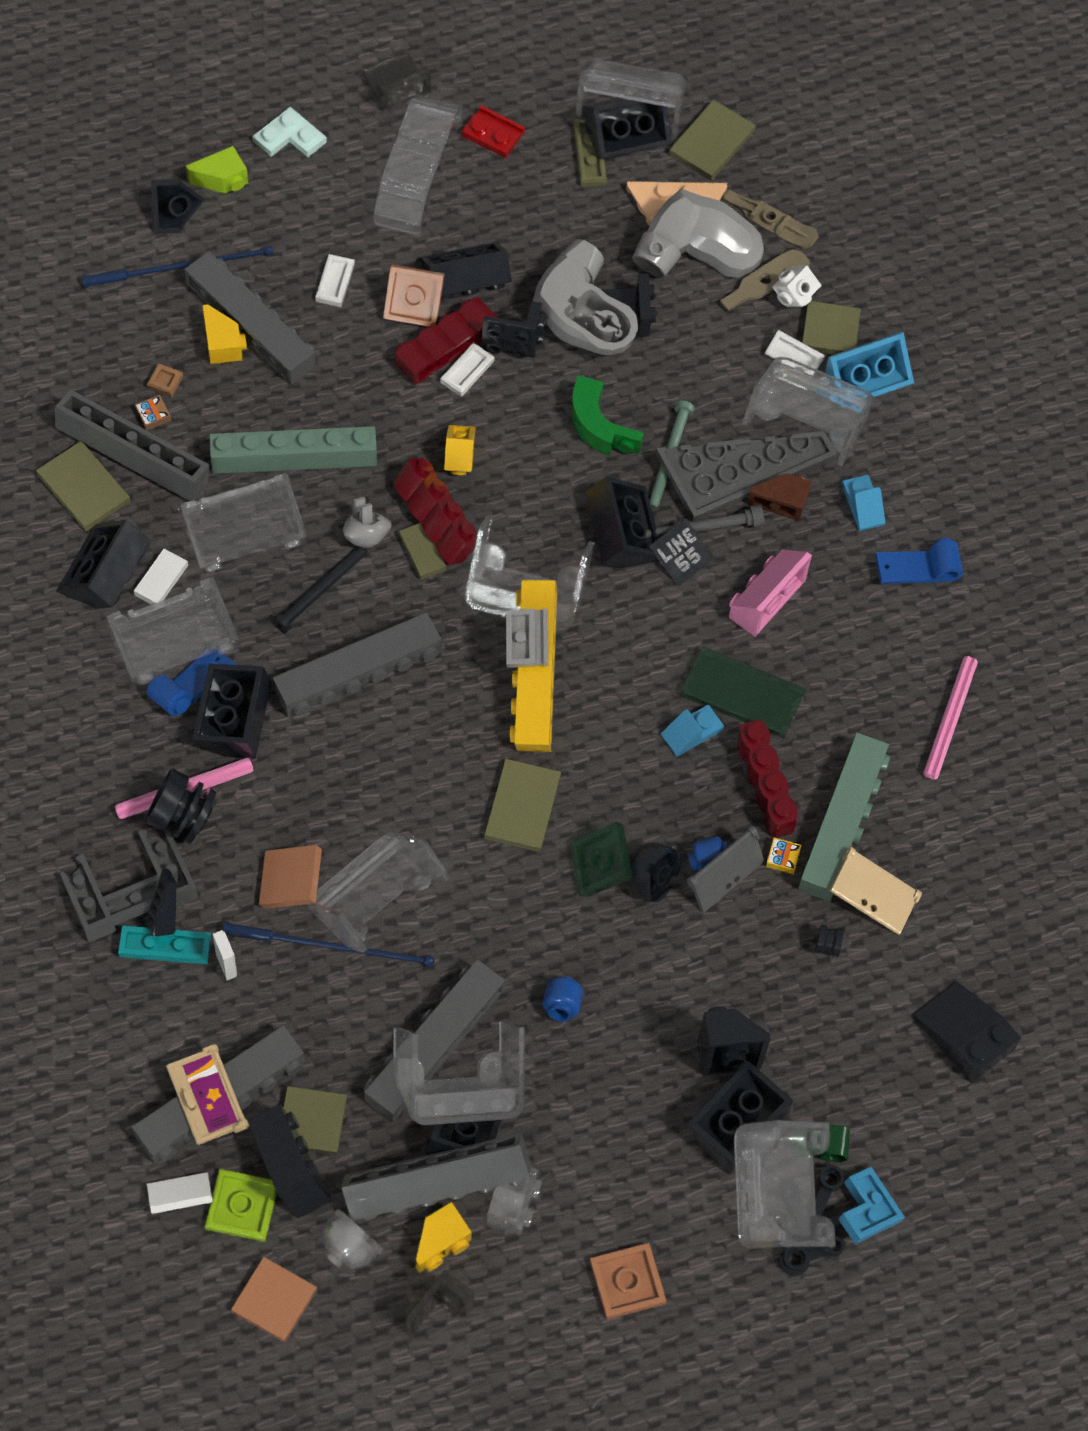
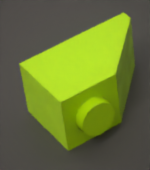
[186,146,248,193]

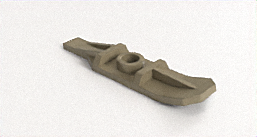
[723,190,818,249]
[720,249,810,311]

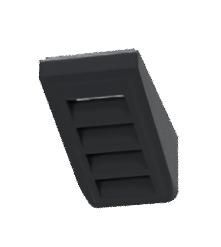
[146,868,177,937]

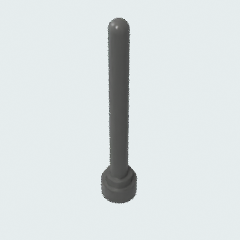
[645,504,765,538]

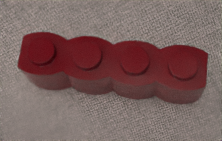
[395,297,498,385]
[393,458,480,565]
[737,720,798,838]

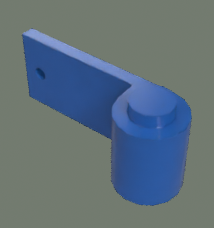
[875,538,964,584]
[147,646,235,716]

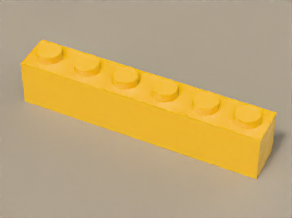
[510,580,558,752]

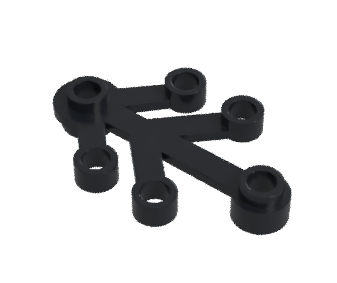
[769,1165,849,1275]

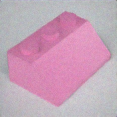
[729,549,812,637]

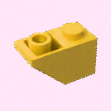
[416,1202,472,1273]

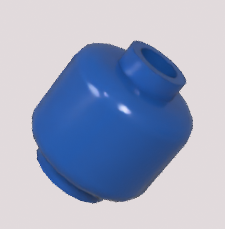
[688,836,729,872]
[542,976,583,1022]

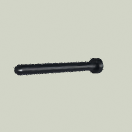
[272,547,367,633]

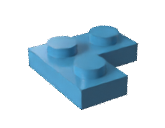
[839,1167,905,1245]

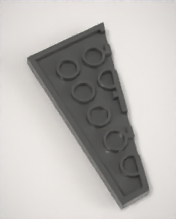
[655,431,837,521]

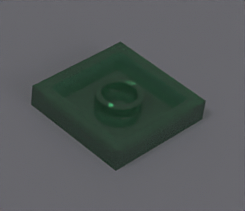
[570,822,633,897]

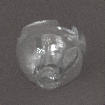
[322,1208,384,1269]

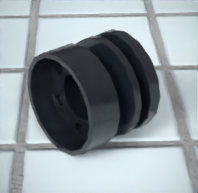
[145,768,217,844]

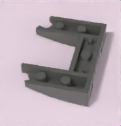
[60,830,198,943]

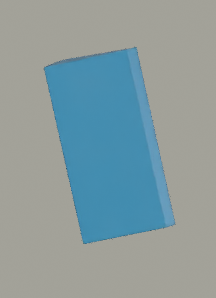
[824,332,914,408]

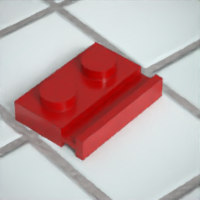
[462,105,525,158]

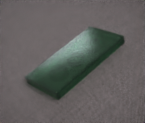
[680,646,806,739]

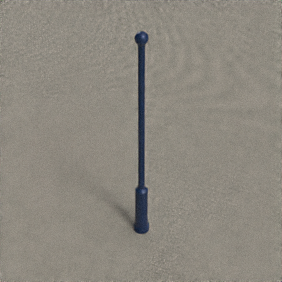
[82,246,273,288]
[223,921,434,967]

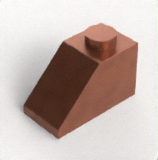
[747,473,812,521]

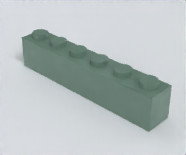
[210,426,377,474]
[798,733,891,902]

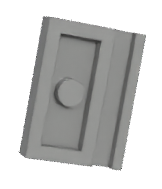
[506,608,549,668]

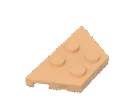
[627,182,727,226]

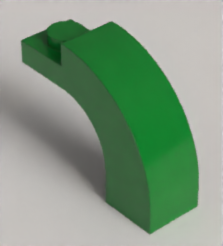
[571,375,644,456]

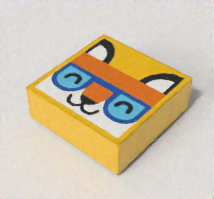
[766,838,802,874]

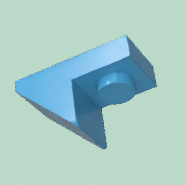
[841,475,885,531]
[661,705,724,757]

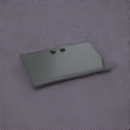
[687,825,765,913]

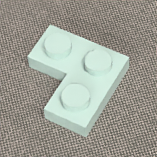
[253,107,327,157]

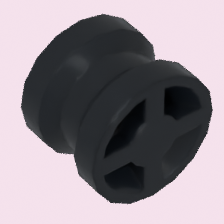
[815,924,844,957]

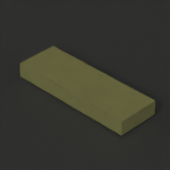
[573,118,607,187]

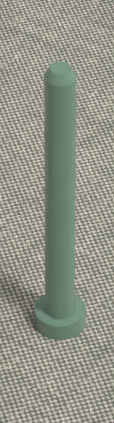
[649,401,695,508]

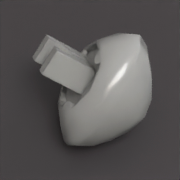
[343,497,392,548]

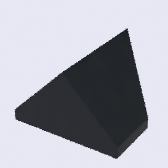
[151,179,205,233]

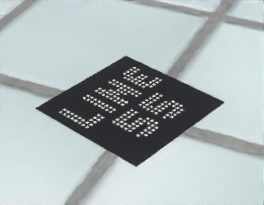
[650,519,714,586]

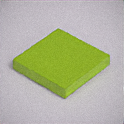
[205,1169,277,1242]

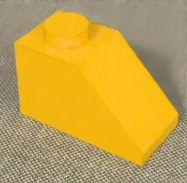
[203,304,247,364]
[444,425,476,475]

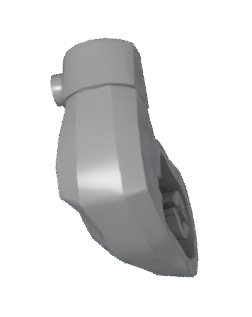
[632,189,764,278]
[533,239,638,355]

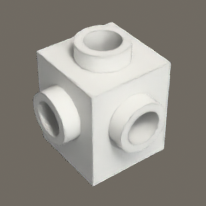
[772,265,821,307]

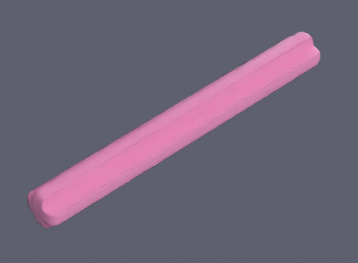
[923,656,978,780]
[115,758,253,819]

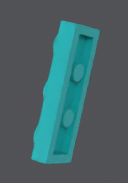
[118,925,211,965]

